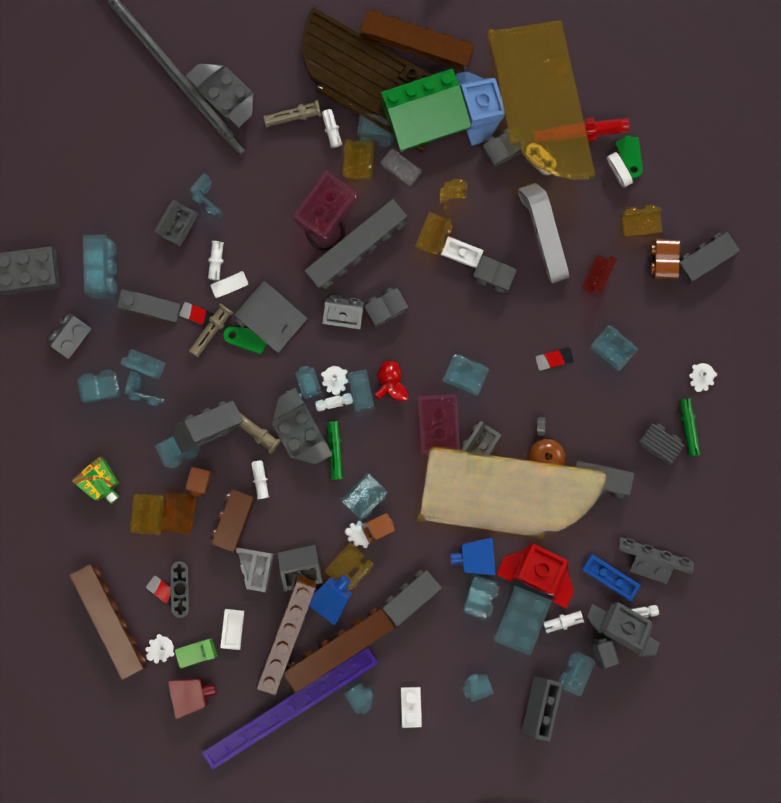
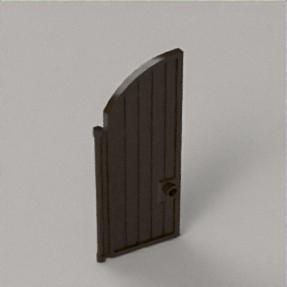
[302,7,431,153]

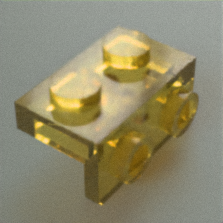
[342,139,375,181]
[440,179,468,209]
[621,205,663,238]
[414,212,453,256]
[130,494,164,535]

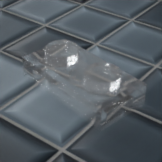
[380,149,422,187]

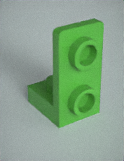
[175,638,218,668]

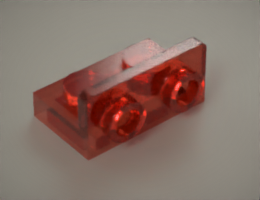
[582,255,617,297]

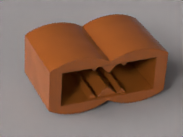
[650,239,680,280]

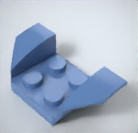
[455,71,506,146]

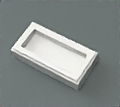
[220,609,245,650]

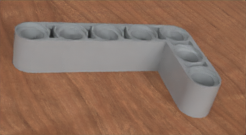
[518,183,570,284]

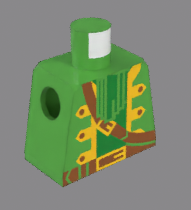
[72,456,119,505]

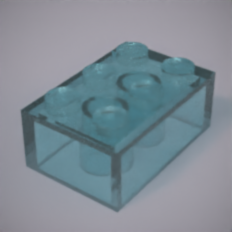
[83,234,118,299]
[493,586,552,656]

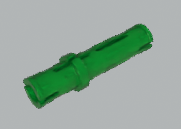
[679,398,701,457]
[327,421,343,480]

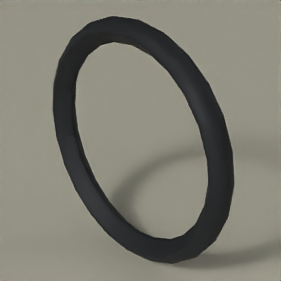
[305,211,345,250]

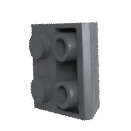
[278,545,324,591]

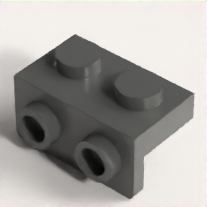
[155,200,199,246]
[47,313,91,359]
[460,421,503,468]

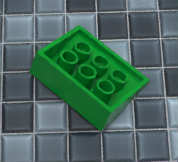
[381,68,472,152]

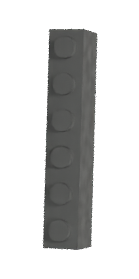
[304,199,408,291]

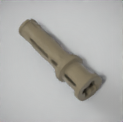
[264,100,322,128]
[188,303,234,357]
[238,412,281,454]

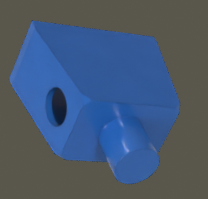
[450,538,496,575]
[309,575,352,625]

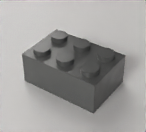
[0,246,61,295]
[171,401,244,454]

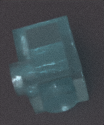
[462,673,494,702]
[344,682,374,714]

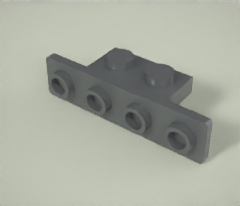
[618,537,694,584]

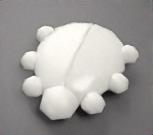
[689,363,717,392]
[321,366,348,396]
[345,521,370,548]
[146,634,174,664]

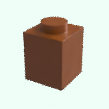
[186,467,212,497]
[361,513,395,543]

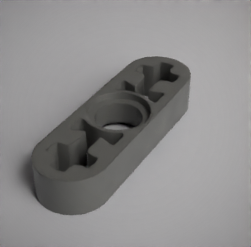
[170,561,189,618]

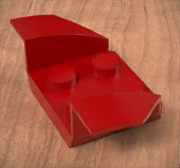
[496,544,574,609]

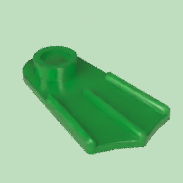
[615,135,643,178]
[224,326,268,354]

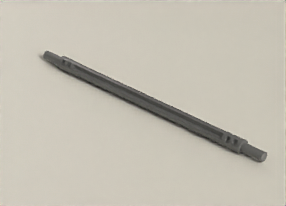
[107,0,245,155]

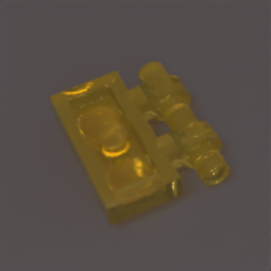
[325,542,375,591]

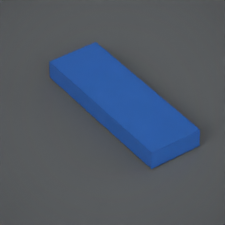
[581,554,641,602]

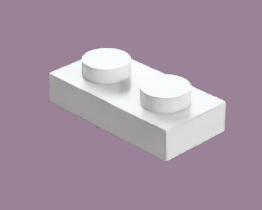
[441,236,483,269]
[401,687,422,728]

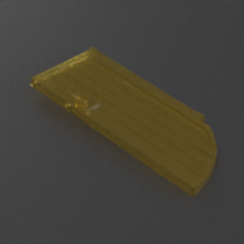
[487,20,595,180]
[417,447,607,539]

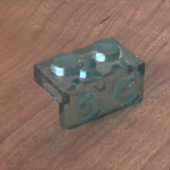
[590,325,638,371]
[443,354,489,396]
[341,473,388,520]
[559,651,596,696]

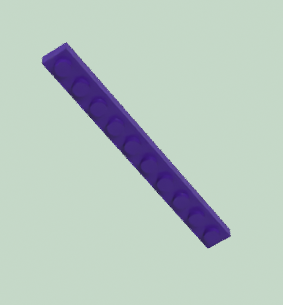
[202,647,378,770]

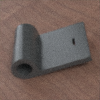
[234,281,308,353]

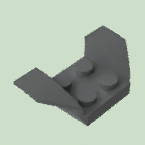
[186,64,254,128]
[272,387,333,464]
[587,602,660,657]

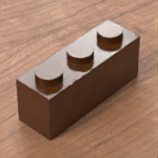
[210,489,255,552]

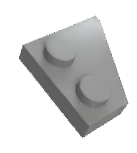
[236,548,274,592]

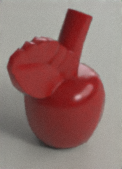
[375,361,408,402]

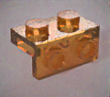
[161,493,196,535]

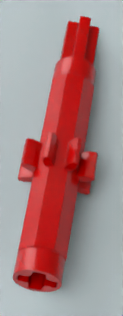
[534,118,630,143]

